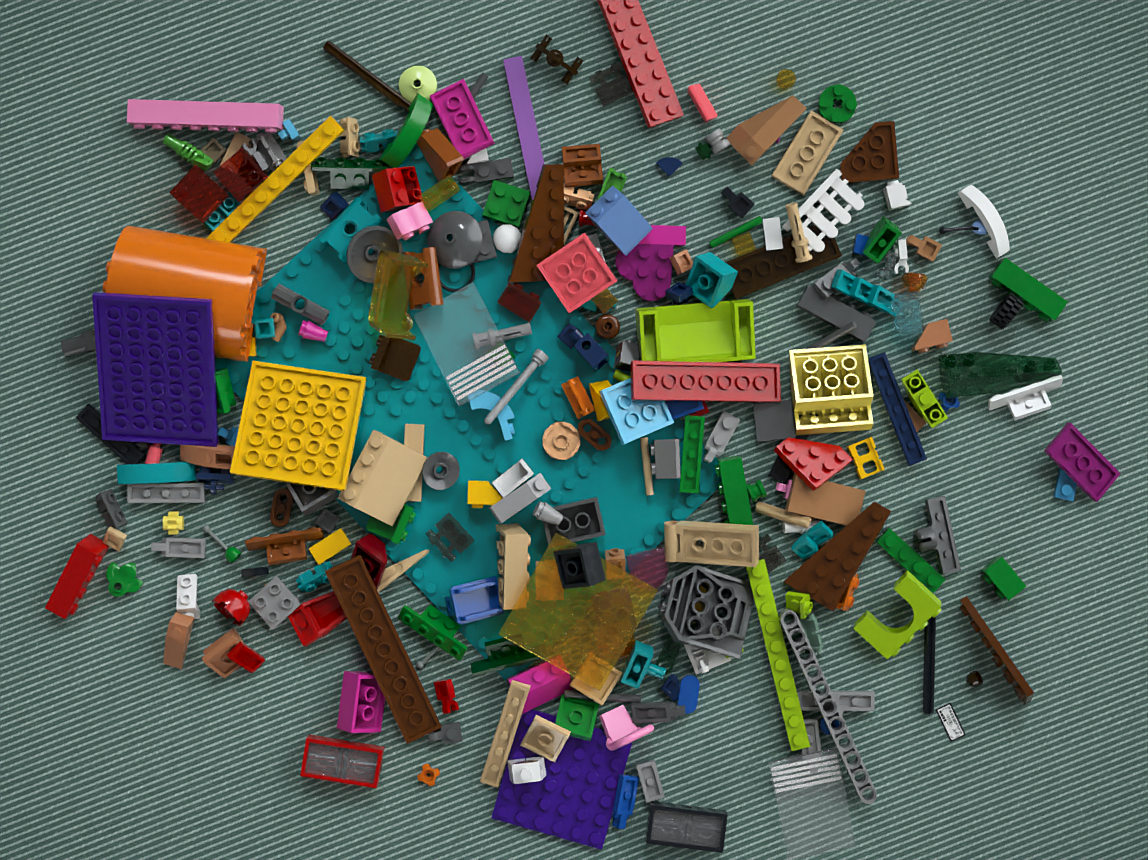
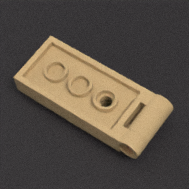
[664,521,759,567]

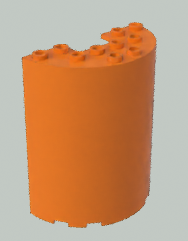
[102,226,267,362]

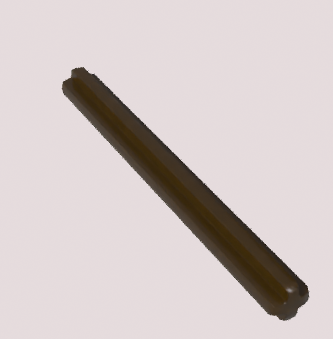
[323,41,411,114]

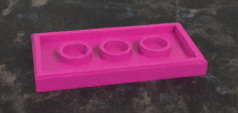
[430,79,495,159]

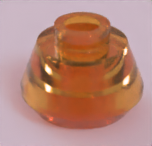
[901,273,928,293]

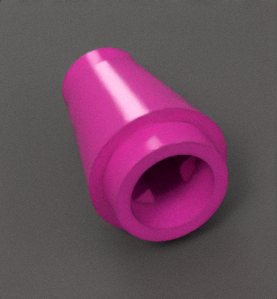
[298,320,328,342]

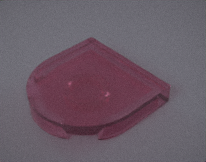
[625,547,668,590]

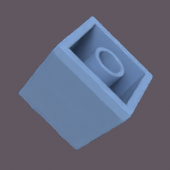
[585,186,653,256]

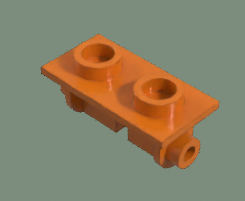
[561,376,595,419]
[836,574,860,611]

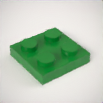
[482,180,530,229]
[555,694,599,741]

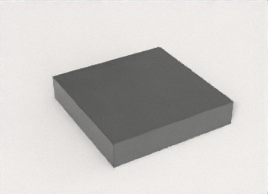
[753,400,796,442]

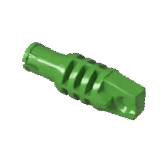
[163,133,213,171]

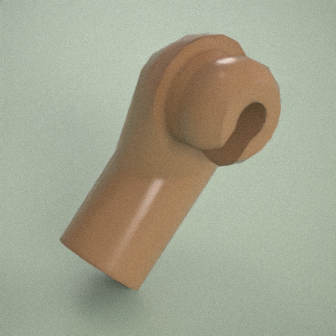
[270,313,287,342]

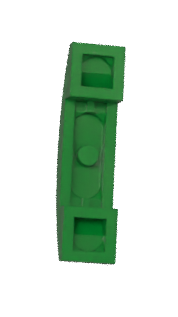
[380,93,433,168]

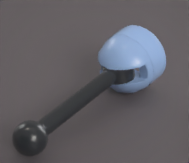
[939,219,986,235]

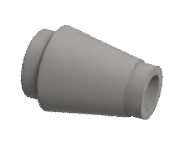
[533,501,563,526]

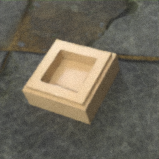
[102,526,127,552]

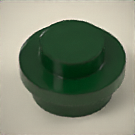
[695,142,712,160]

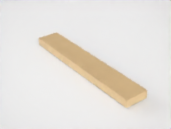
[480,680,531,788]

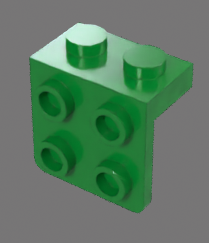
[366,504,416,544]

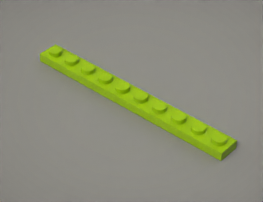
[746,559,810,751]

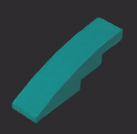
[831,269,904,317]

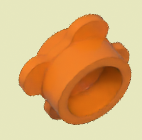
[417,764,440,786]

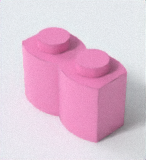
[386,202,433,241]

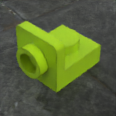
[785,591,813,619]

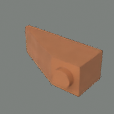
[163,612,195,669]

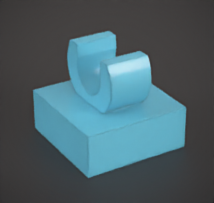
[278,119,301,142]

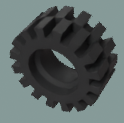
[989,293,1023,330]

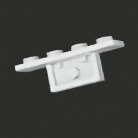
[988,375,1063,420]

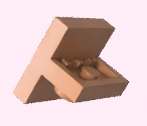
[202,628,243,679]

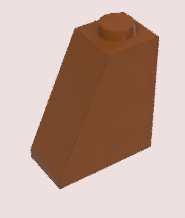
[417,128,464,182]

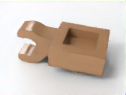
[906,235,942,262]

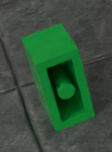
[981,556,1026,601]

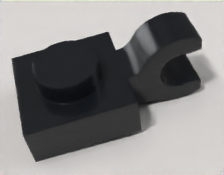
[721,187,755,219]

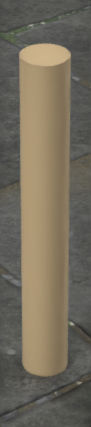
[640,437,654,495]

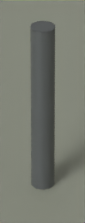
[805,321,857,349]

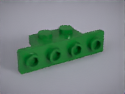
[398,605,468,661]

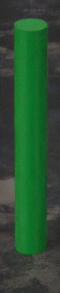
[709,216,763,249]

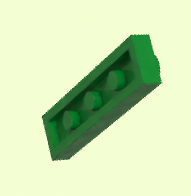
[679,415,705,494]
[875,528,946,593]

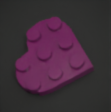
[615,244,674,301]

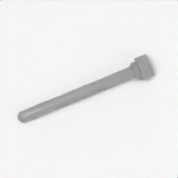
[484,349,549,425]

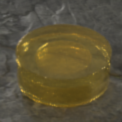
[776,69,796,89]

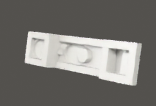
[958,185,1010,259]

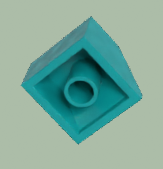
[686,252,738,308]

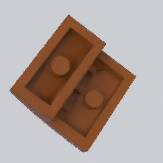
[562,143,603,187]

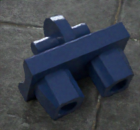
[196,466,234,495]

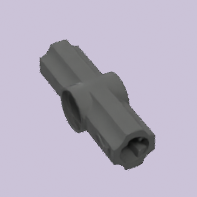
[271,284,330,326]
[61,330,96,357]

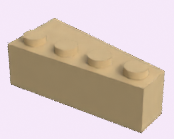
[496,523,531,610]

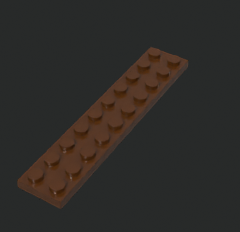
[325,554,442,744]

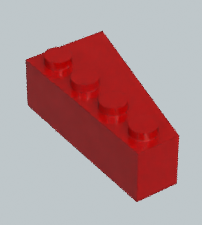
[45,534,109,619]

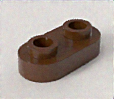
[578,419,612,451]
[270,488,294,527]

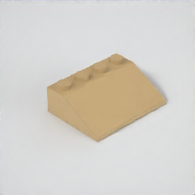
[338,430,428,526]

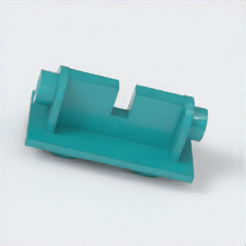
[360,129,398,153]
[296,561,333,593]

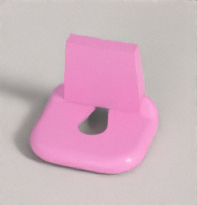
[600,705,654,751]

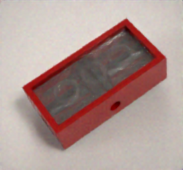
[300,734,385,788]

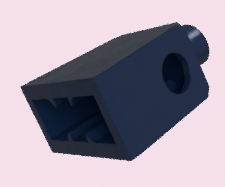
[570,329,610,372]

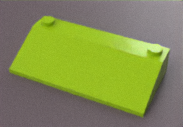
[635,299,756,362]

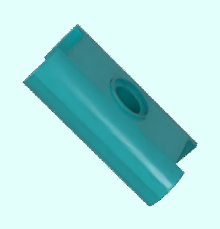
[319,197,384,263]

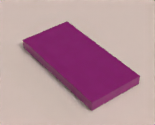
[1044,422,1121,502]

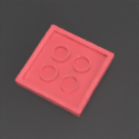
[537,233,618,313]

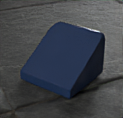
[320,192,349,221]

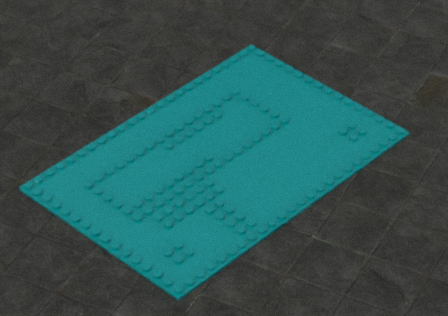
[215,143,721,681]

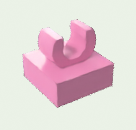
[775,479,792,499]

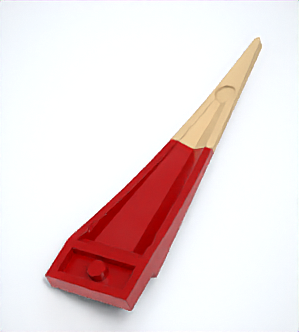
[288,550,429,647]

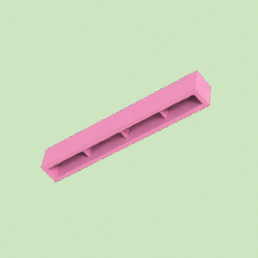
[127,99,284,133]

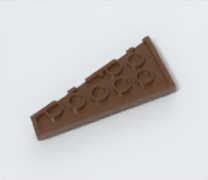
[507,164,564,282]
[783,501,892,611]
[959,596,1034,705]

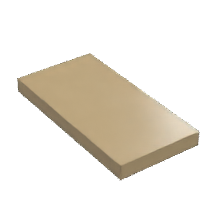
[771,110,844,196]

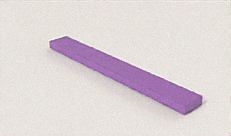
[503,56,544,200]

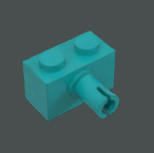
[621,640,666,689]

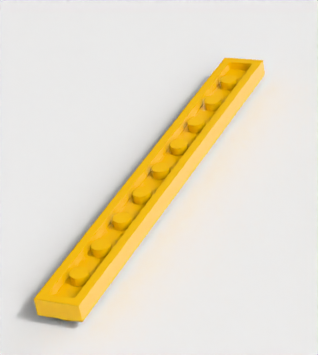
[206,116,345,243]

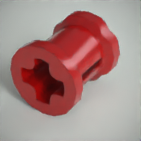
[579,209,597,228]

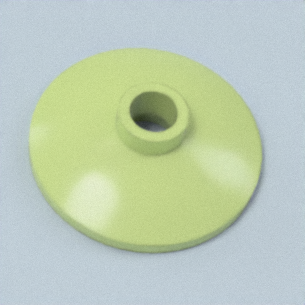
[399,66,437,103]

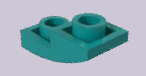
[200,191,241,232]

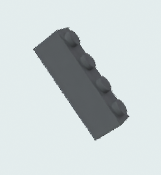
[796,284,876,343]

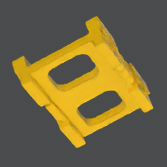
[846,437,885,479]

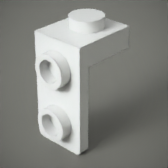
[176,574,201,619]

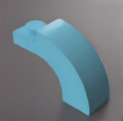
[467,390,515,441]

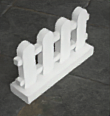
[782,169,864,252]

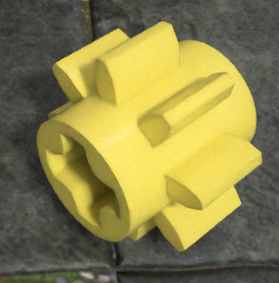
[163,511,184,535]

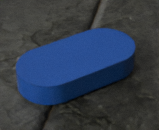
[678,675,700,714]

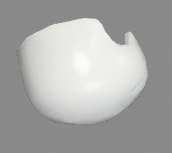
[493,224,521,253]

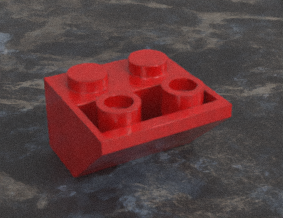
[372,166,424,213]

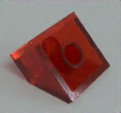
[169,164,229,223]

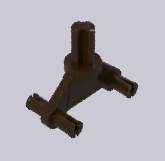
[530,34,584,85]

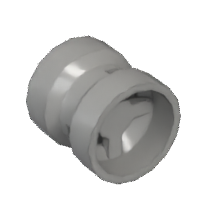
[705,128,731,155]

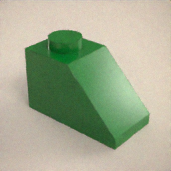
[863,216,902,263]

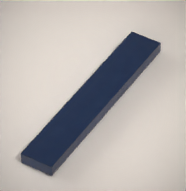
[868,352,927,466]

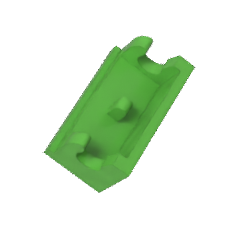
[597,168,627,200]

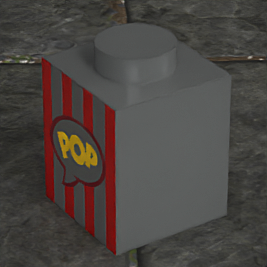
[614,340,640,372]

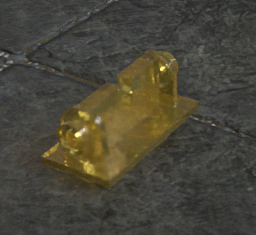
[419,175,461,212]

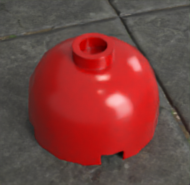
[212,589,250,626]

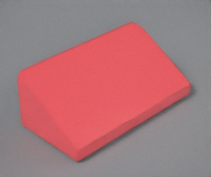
[687,84,717,123]

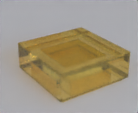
[731,232,756,257]

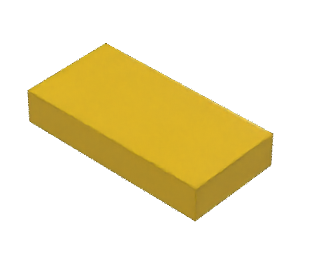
[309,528,352,565]

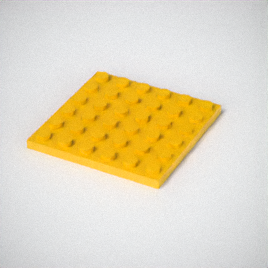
[230,361,367,491]

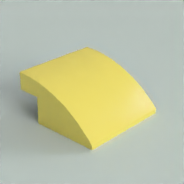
[789,344,874,436]

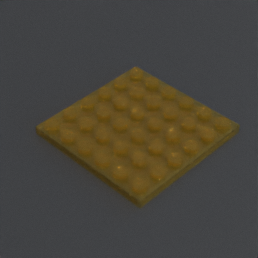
[499,532,658,691]

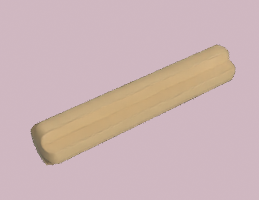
[755,501,811,528]

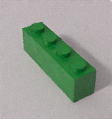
[988,258,1068,322]
[714,455,753,525]

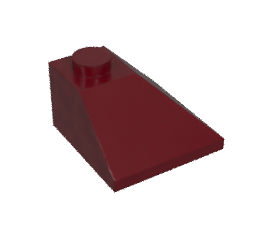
[350,533,387,590]

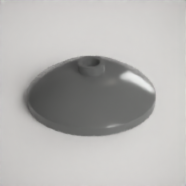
[427,211,483,269]
[346,226,403,283]

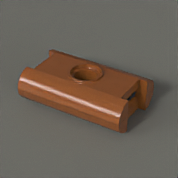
[402,247,444,310]

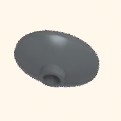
[422,452,460,490]

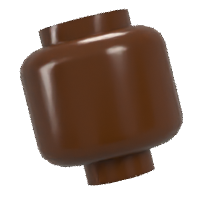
[594,314,620,340]

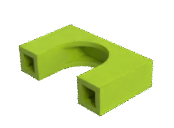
[853,570,941,660]

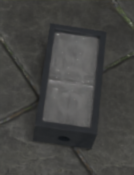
[645,801,728,853]

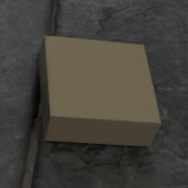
[201,137,227,165]

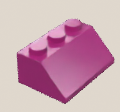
[506,654,574,714]
[337,671,385,733]

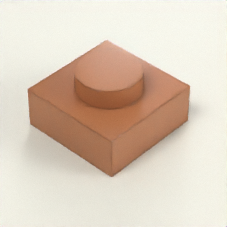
[670,249,693,275]

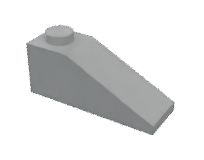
[489,473,551,524]

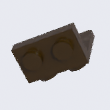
[369,332,421,381]

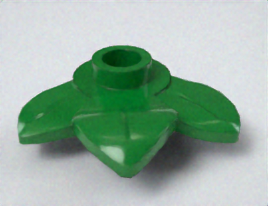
[106,562,143,597]

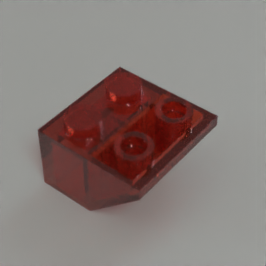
[213,148,268,202]

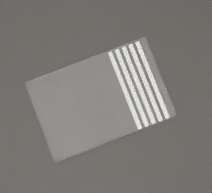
[414,282,520,406]
[769,748,856,860]

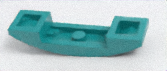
[117,462,196,484]

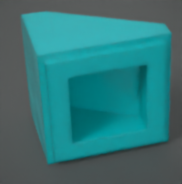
[254,318,276,340]

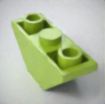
[901,369,948,428]

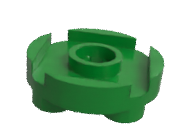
[818,84,857,124]

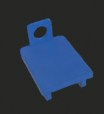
[445,576,504,624]

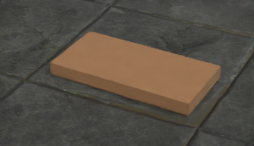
[785,473,866,526]

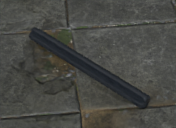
[923,617,936,714]

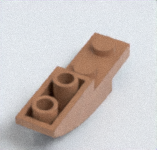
[180,442,235,469]

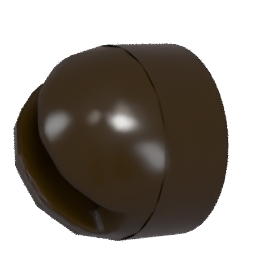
[966,670,983,687]

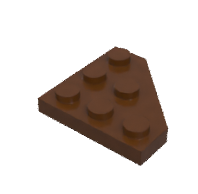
[839,121,899,183]

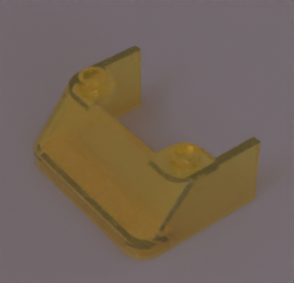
[368,250,428,340]

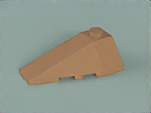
[726,95,807,165]

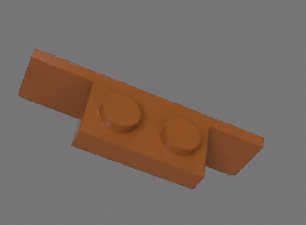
[245,527,324,566]

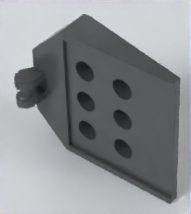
[658,565,754,659]

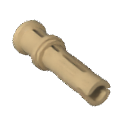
[785,202,812,263]

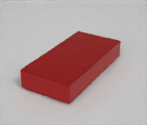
[227,641,266,673]

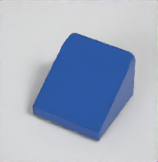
[852,234,869,257]

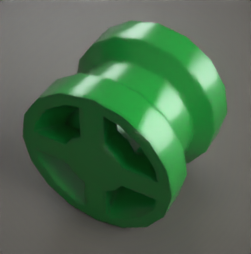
[746,479,767,502]

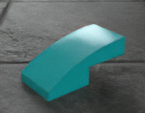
[791,521,833,560]

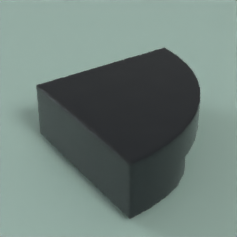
[241,566,269,577]

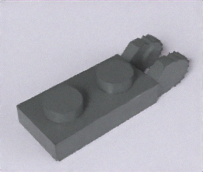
[458,157,514,184]

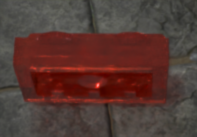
[497,282,542,322]

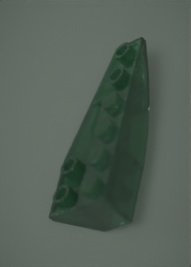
[939,352,1062,398]

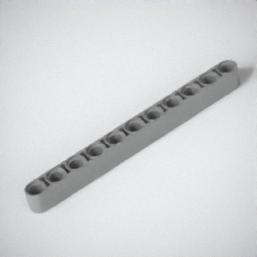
[779,609,877,804]

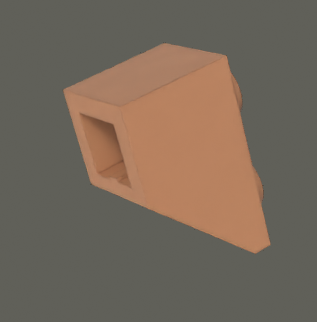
[911,319,953,354]

